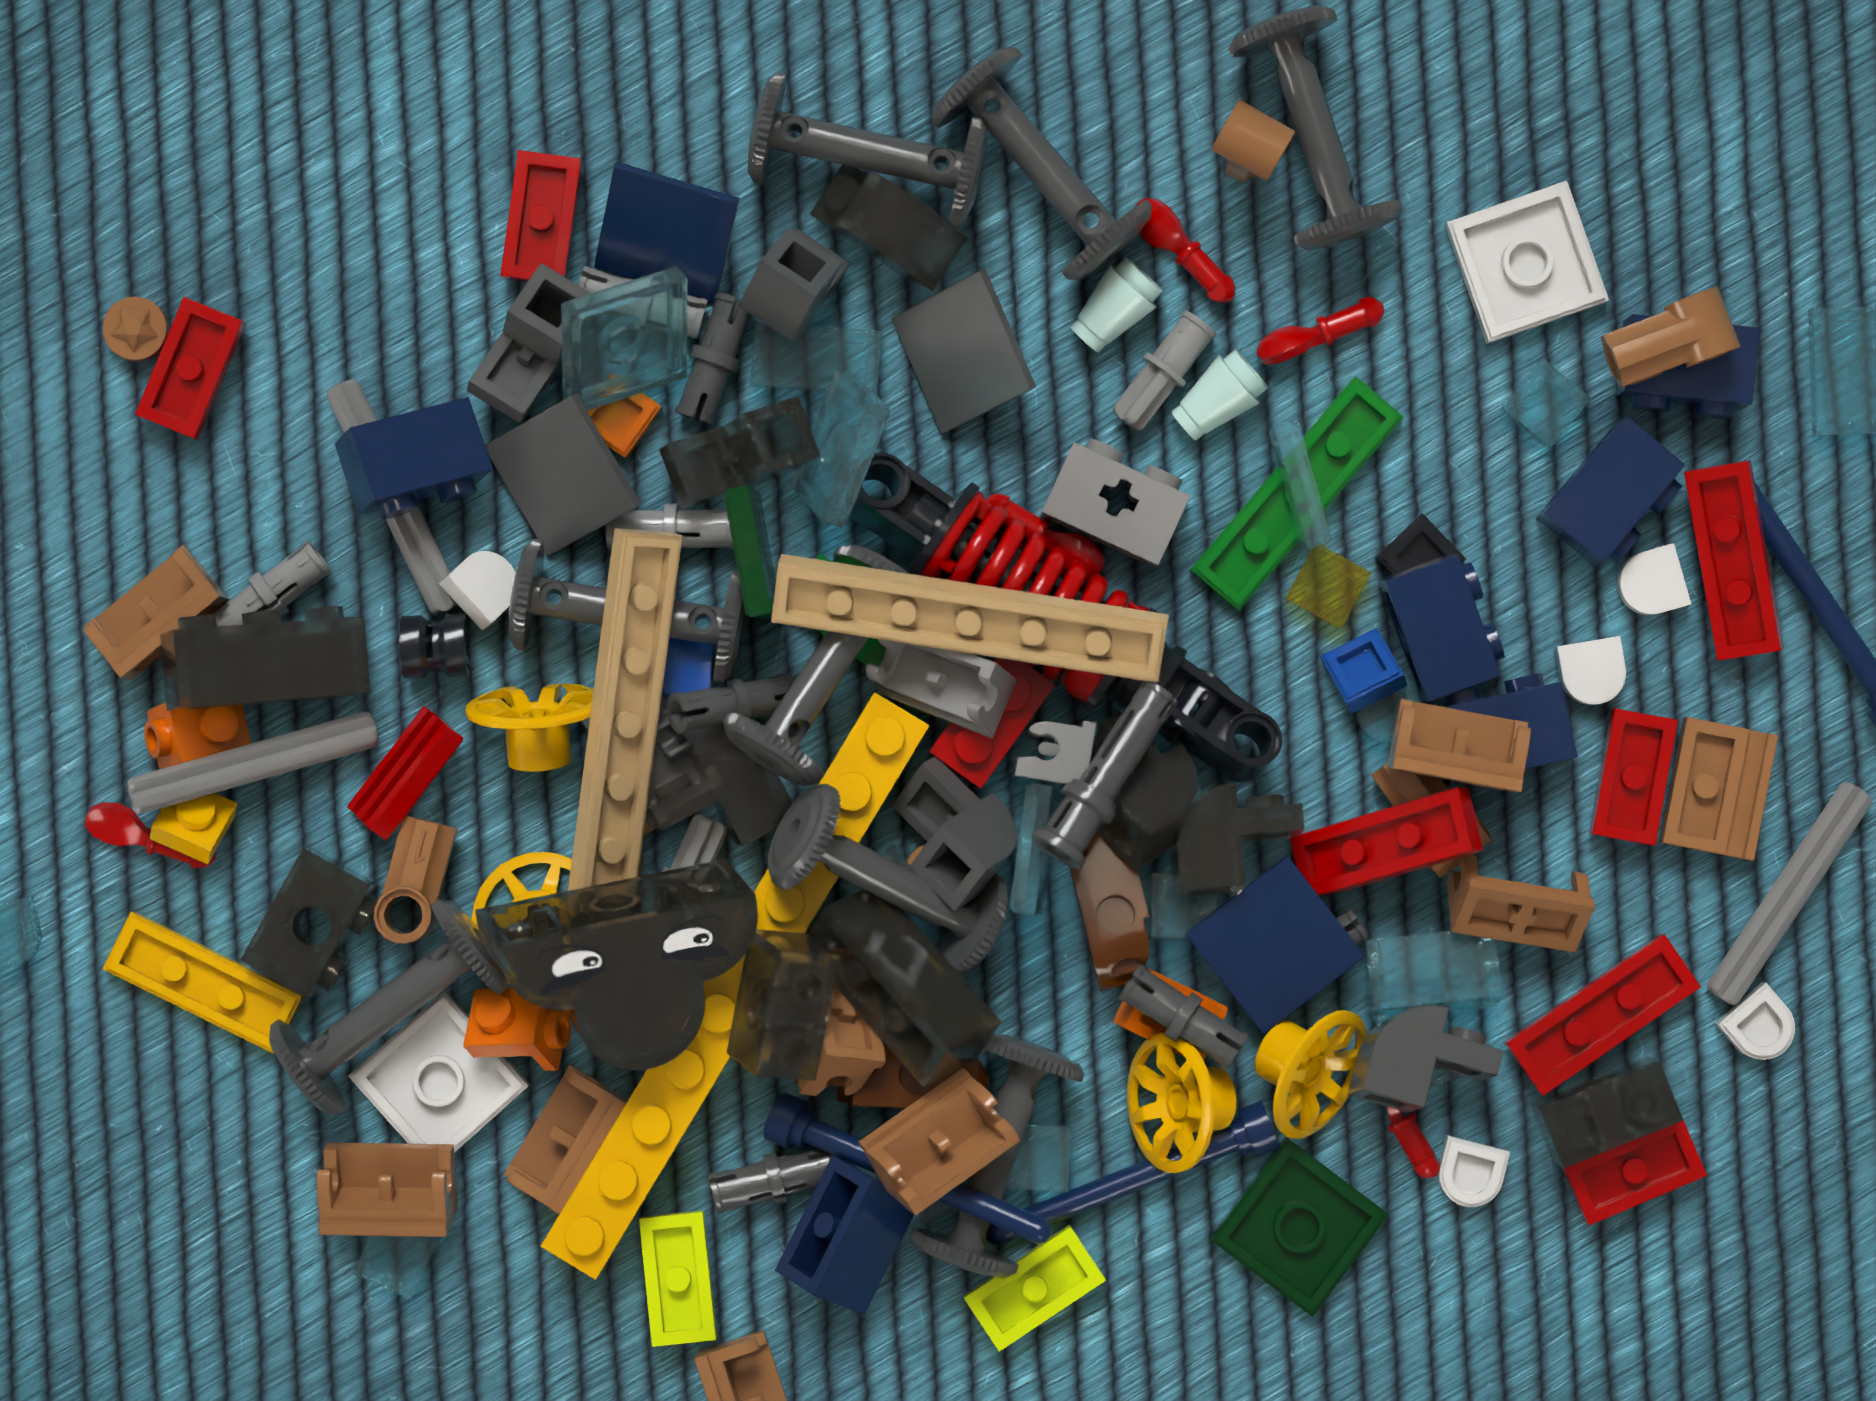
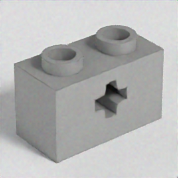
[1040,438,1190,569]

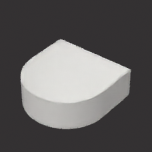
[1617,543,1691,615]
[439,551,516,630]
[1554,636,1626,705]
[1714,982,1795,1060]
[1437,1135,1510,1207]

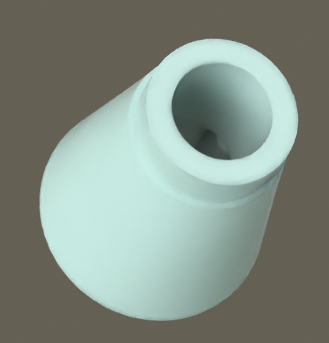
[1070,257,1163,353]
[1171,349,1268,441]

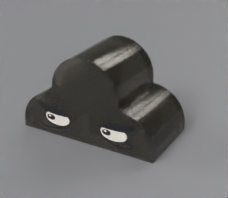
[475,859,758,1070]

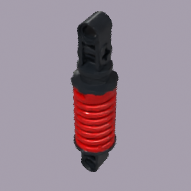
[844,453,1282,782]

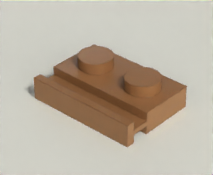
[1659,717,1778,861]

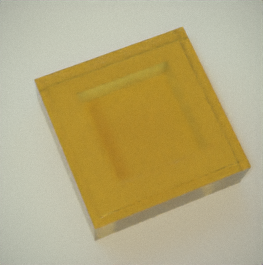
[1284,542,1372,629]

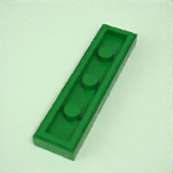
[1189,376,1403,611]

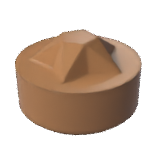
[103,297,170,362]

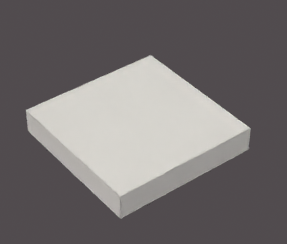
[1445,181,1609,344]
[348,990,530,1153]

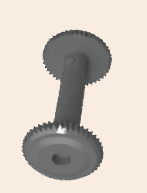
[1229,5,1402,250]
[932,47,1152,280]
[748,73,987,228]
[509,539,747,684]
[723,544,909,786]
[768,784,1009,976]
[269,899,508,1115]
[910,1032,1085,1278]

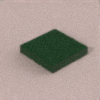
[724,485,776,622]
[1209,1136,1389,1317]

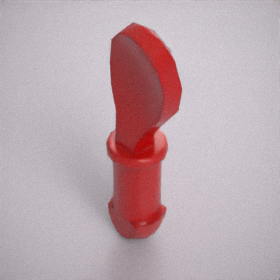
[1136,198,1236,303]
[1256,297,1385,365]
[985,494,1105,578]
[85,802,216,869]
[1387,1107,1440,1179]

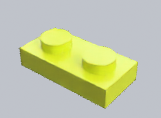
[639,1210,717,1347]
[963,1225,1106,1352]

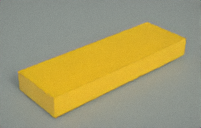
[103,911,305,1054]

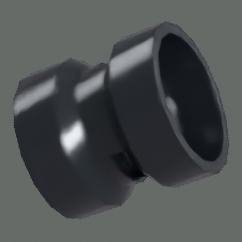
[399,613,471,679]

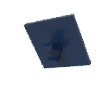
[594,161,740,303]
[1185,855,1365,1034]

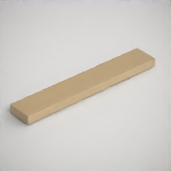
[566,528,682,914]
[771,554,1169,683]

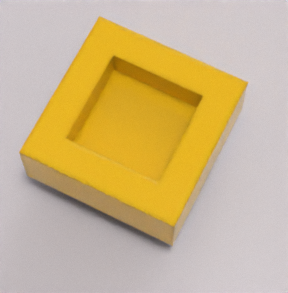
[150,793,238,864]

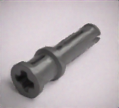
[1031,680,1178,869]

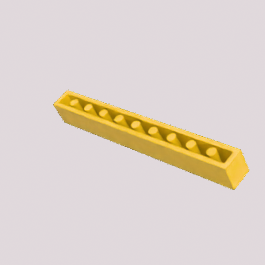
[540,692,930,1280]

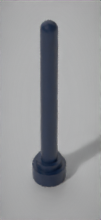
[1755,483,1876,728]
[764,1092,1052,1244]
[986,1100,1281,1245]

